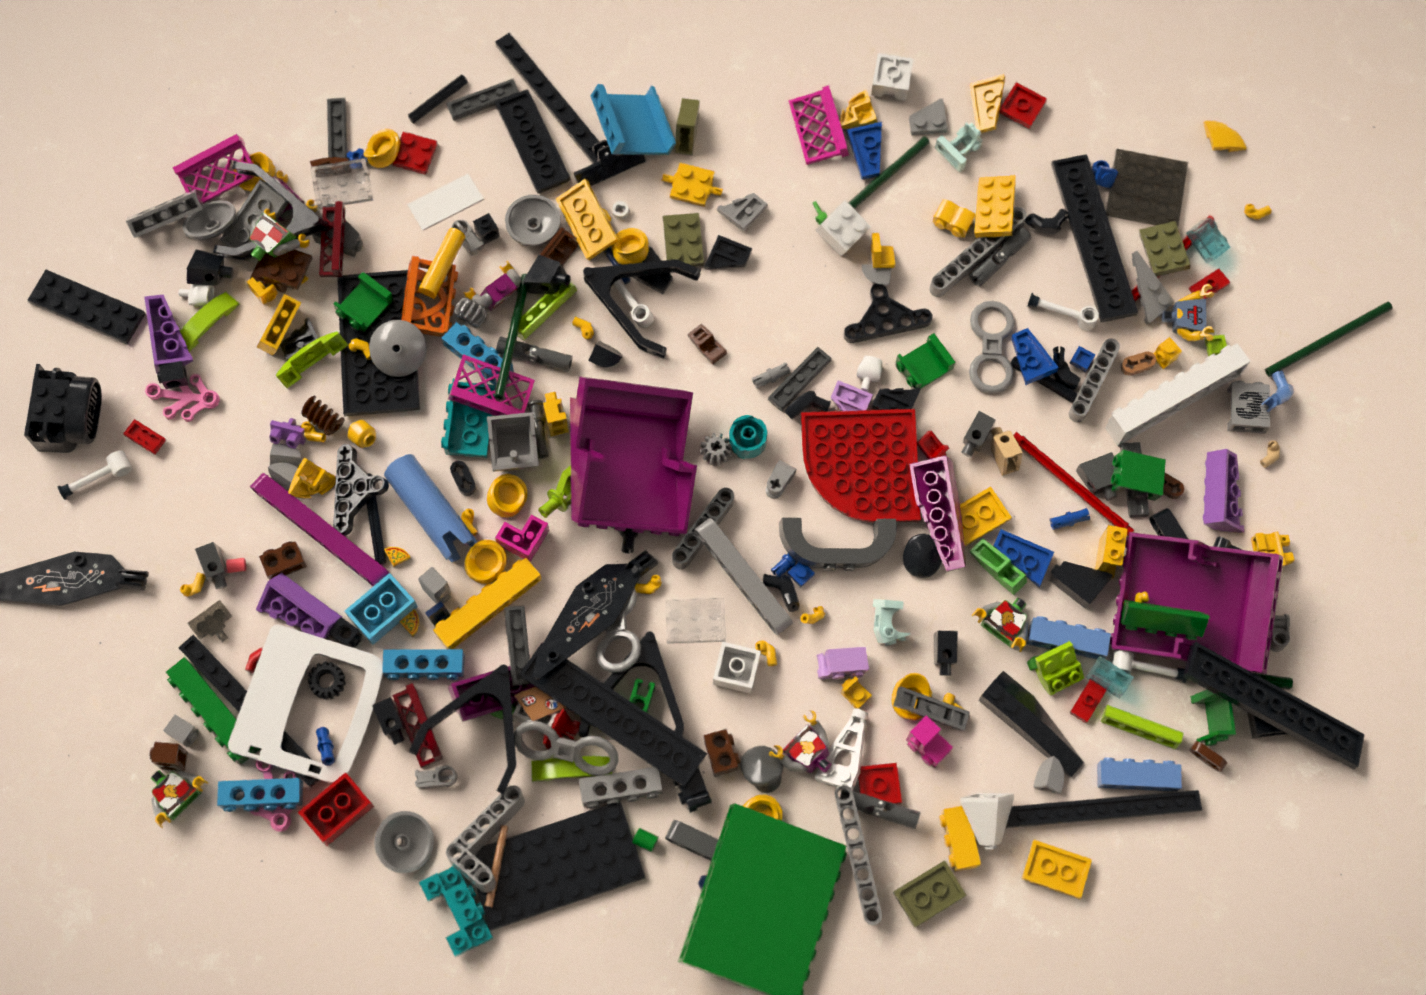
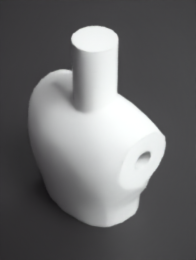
[178,284,215,307]
[856,356,883,392]

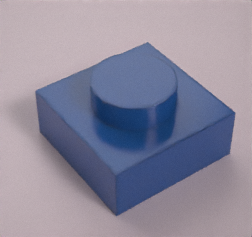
[1095,165,1118,189]
[1069,346,1096,372]
[787,562,815,588]

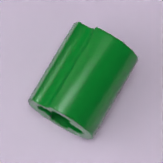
[632,828,659,852]

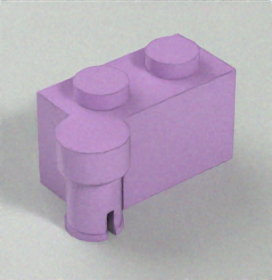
[817,647,869,680]

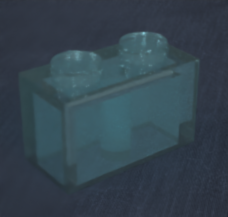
[1186,217,1231,263]
[1086,656,1134,699]

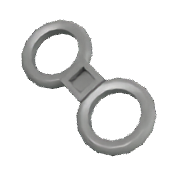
[969,301,1014,394]
[596,588,641,673]
[514,721,619,776]

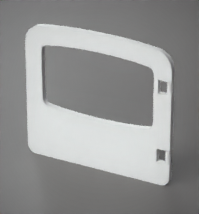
[228,625,383,783]

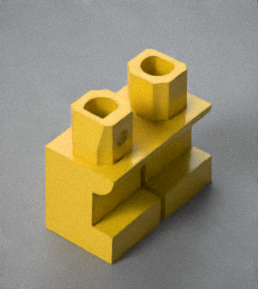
[543,392,569,437]
[1251,531,1294,568]

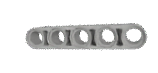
[1069,338,1120,422]

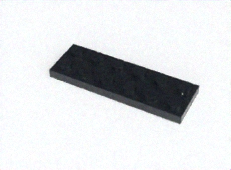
[495,89,571,194]
[27,269,146,345]

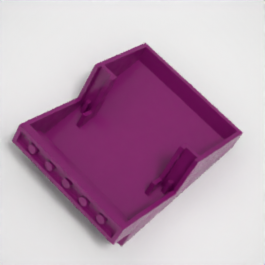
[570,376,697,537]
[1110,532,1284,674]

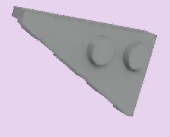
[1132,251,1175,324]

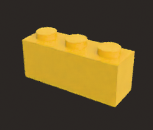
[257,294,301,356]
[939,806,981,872]

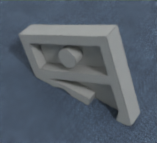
[909,98,947,135]
[717,193,767,232]

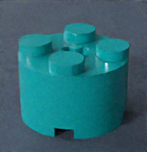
[729,415,767,459]

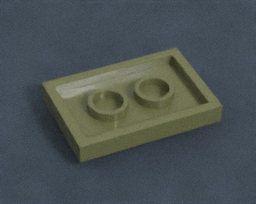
[663,213,704,266]
[1139,221,1190,277]
[893,860,967,928]

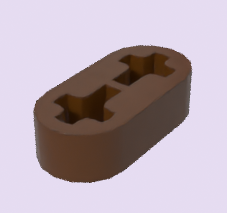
[1163,473,1184,499]
[1190,741,1227,772]

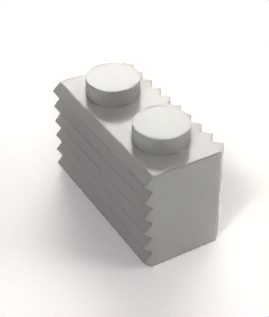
[418,567,451,604]

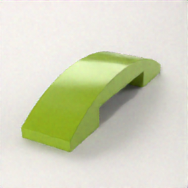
[180,292,240,352]
[276,331,348,388]
[531,756,612,782]

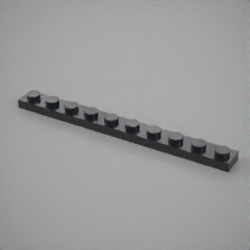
[495,32,604,164]
[178,635,321,788]
[1006,790,1202,828]

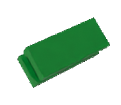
[629,678,656,713]

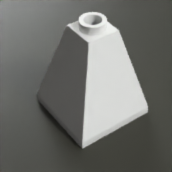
[960,793,1014,849]

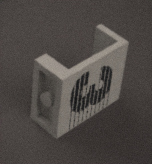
[1227,381,1270,434]

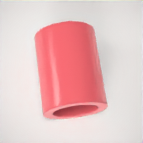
[226,558,247,573]

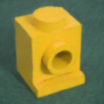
[1153,337,1182,369]

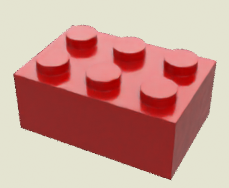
[298,772,375,846]

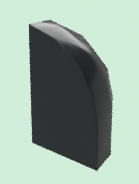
[588,341,623,367]

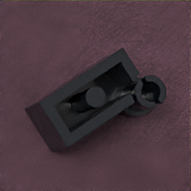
[672,768,712,813]

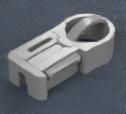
[451,220,484,256]
[415,765,458,789]

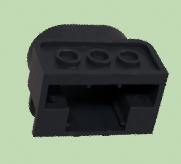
[24,364,102,453]

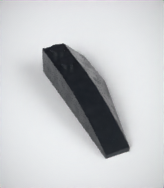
[978,671,1084,778]

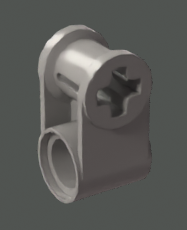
[766,460,797,499]
[1270,614,1290,652]

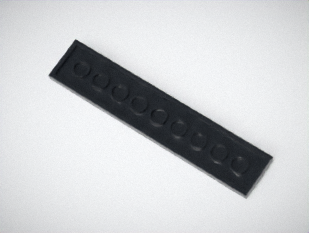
[1051,154,1138,322]
[1183,642,1365,770]
[519,643,707,788]

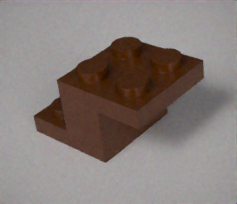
[250,249,313,294]

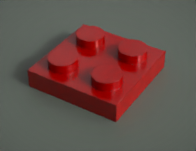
[999,82,1047,129]
[392,131,438,175]
[858,763,902,807]

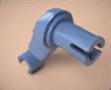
[1262,371,1294,412]

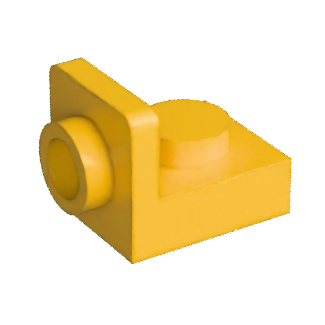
[247,277,278,305]
[841,676,872,709]

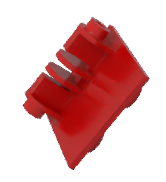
[543,709,580,750]

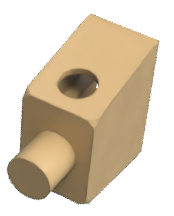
[991,427,1023,476]

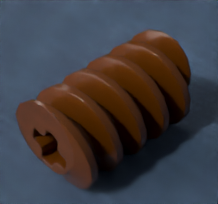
[301,396,345,436]

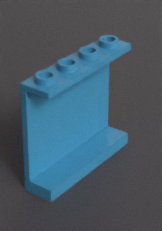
[591,84,676,155]

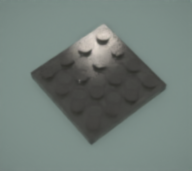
[1106,149,1188,227]

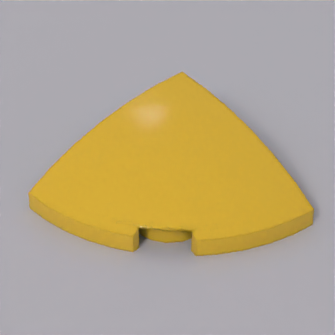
[840,90,878,129]
[1203,121,1247,152]
[288,458,336,498]

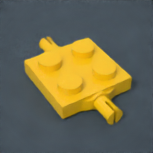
[662,163,723,207]

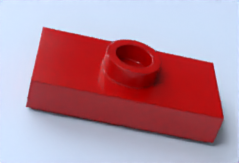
[1189,268,1230,299]
[123,419,166,455]
[1069,679,1107,723]

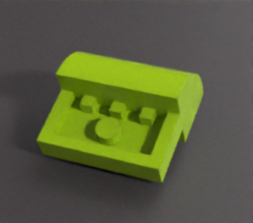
[1035,641,1085,696]

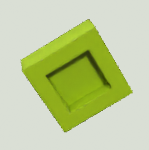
[1204,335,1227,356]

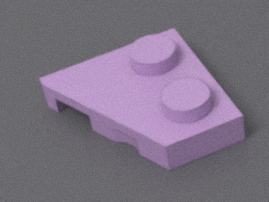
[831,380,873,411]

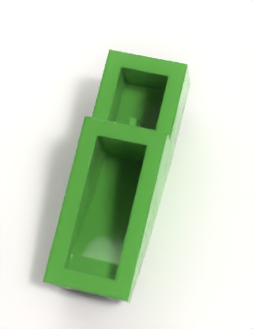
[969,538,1027,595]

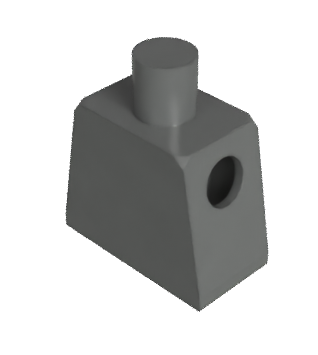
[961,411,996,458]
[1076,452,1117,501]
[195,542,229,590]

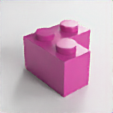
[495,514,550,562]
[906,715,953,768]

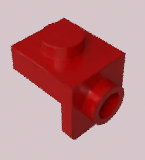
[917,431,949,460]

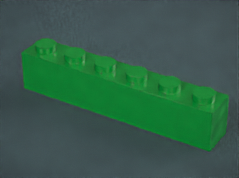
[166,657,260,764]

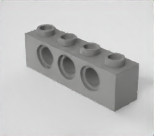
[126,189,204,238]
[579,767,662,809]

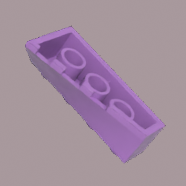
[144,294,193,374]
[1203,449,1244,533]
[256,573,342,639]

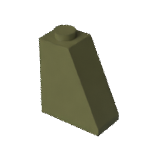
[675,98,700,155]

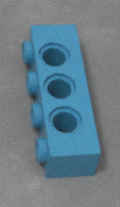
[441,322,514,386]
[382,649,465,680]
[217,778,303,812]

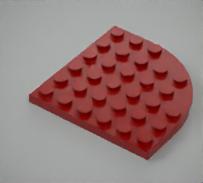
[801,409,921,523]

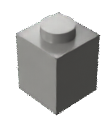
[163,714,199,747]

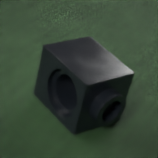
[473,213,500,245]
[157,361,188,389]
[329,617,362,647]

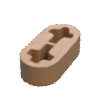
[1120,351,1156,376]

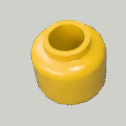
[348,420,376,448]

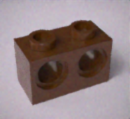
[259,541,307,580]
[703,729,740,777]
[149,742,188,771]

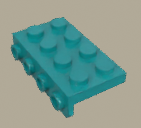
[441,378,496,458]

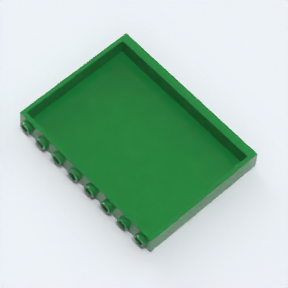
[678,803,847,995]

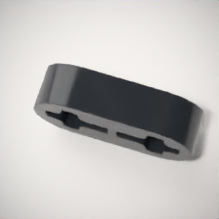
[450,461,476,496]

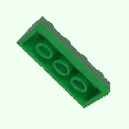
[1121,600,1210,640]

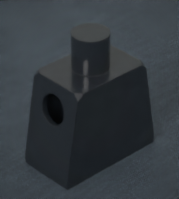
[187,249,233,286]
[523,255,571,294]
[934,631,958,676]
[372,697,405,745]

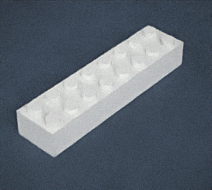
[1105,343,1251,446]

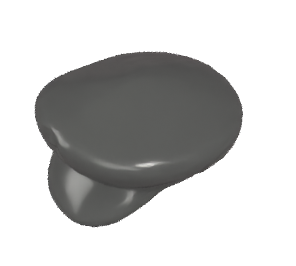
[740,746,783,793]

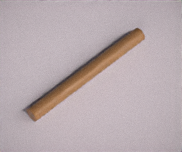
[485,825,508,908]

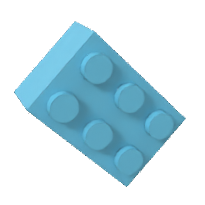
[344,573,418,645]

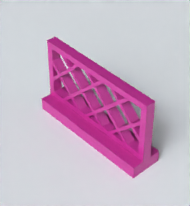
[788,85,849,165]
[172,134,255,204]
[448,354,535,416]

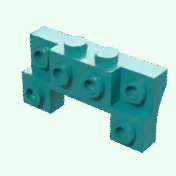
[419,866,493,957]

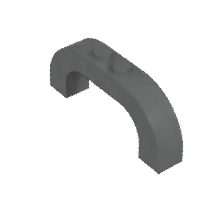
[779,517,897,571]

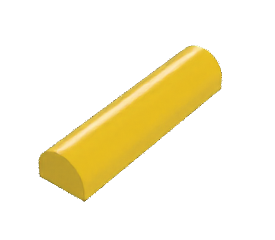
[418,228,466,299]

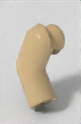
[1260,440,1280,468]

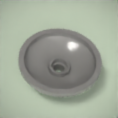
[505,195,560,246]
[183,200,236,240]
[369,320,427,377]
[375,811,434,873]

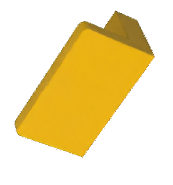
[871,233,895,268]

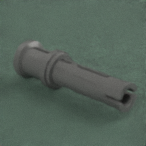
[527,400,548,459]

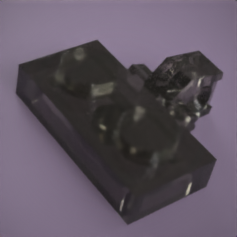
[187,600,232,642]

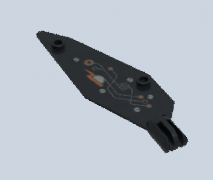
[533,550,659,680]
[0,551,149,606]

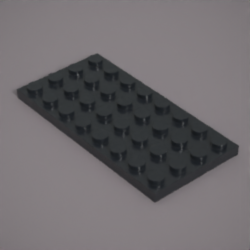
[337,270,420,416]
[470,801,646,931]

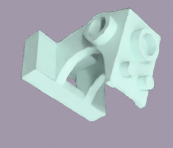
[935,122,983,172]
[873,599,910,646]

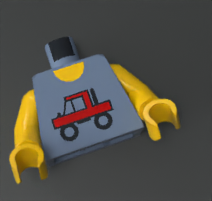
[1162,284,1215,342]

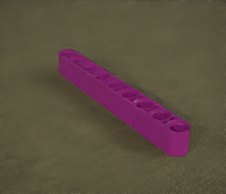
[250,472,390,586]

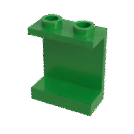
[333,272,394,332]
[895,333,955,389]
[1111,450,1166,501]
[1190,689,1236,746]

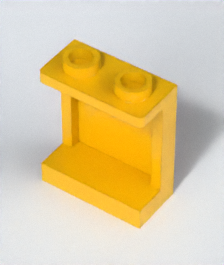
[1095,525,1127,579]

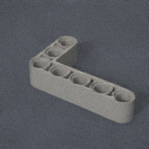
[446,785,525,893]

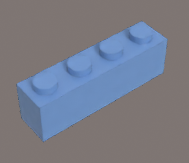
[1027,616,1111,661]
[1097,758,1182,792]

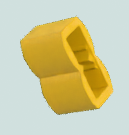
[932,199,976,238]

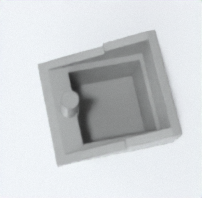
[487,412,539,472]

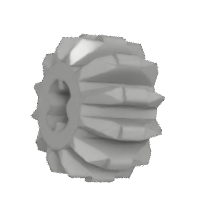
[454,298,487,327]
[700,433,732,466]

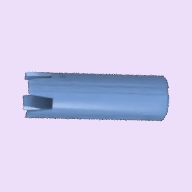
[384,454,477,562]

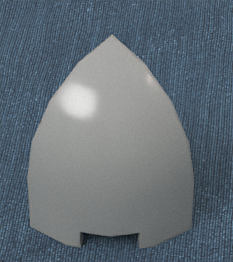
[862,264,891,285]
[270,443,301,466]
[268,462,298,492]
[1033,756,1064,793]

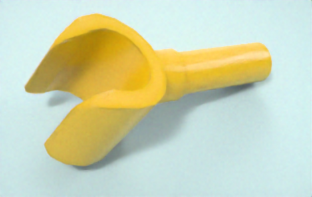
[943,693,965,710]

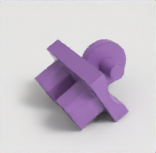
[269,418,306,449]

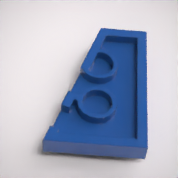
[847,122,882,180]
[1011,328,1058,385]
[993,529,1054,587]

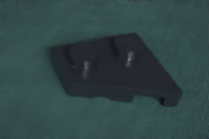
[704,235,752,269]
[632,247,673,294]
[280,317,318,361]
[872,388,921,410]

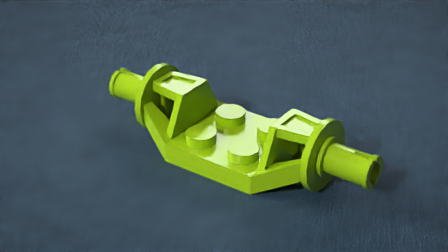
[538,465,571,518]

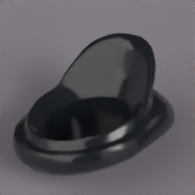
[903,533,942,578]

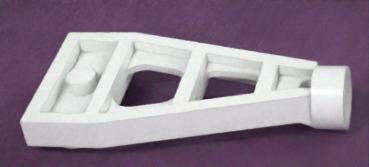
[815,709,868,790]

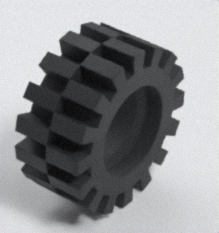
[308,662,346,700]

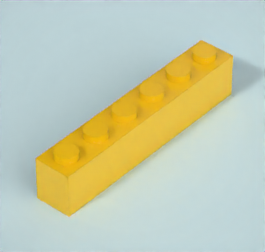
[433,558,542,649]

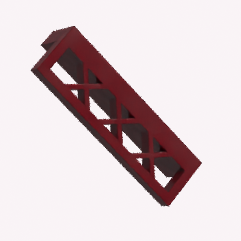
[319,201,346,277]
[392,683,443,768]

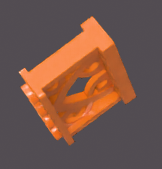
[401,256,458,338]

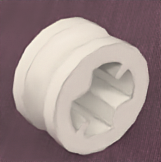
[612,201,629,220]

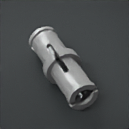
[752,362,791,389]

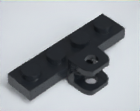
[573,140,646,186]

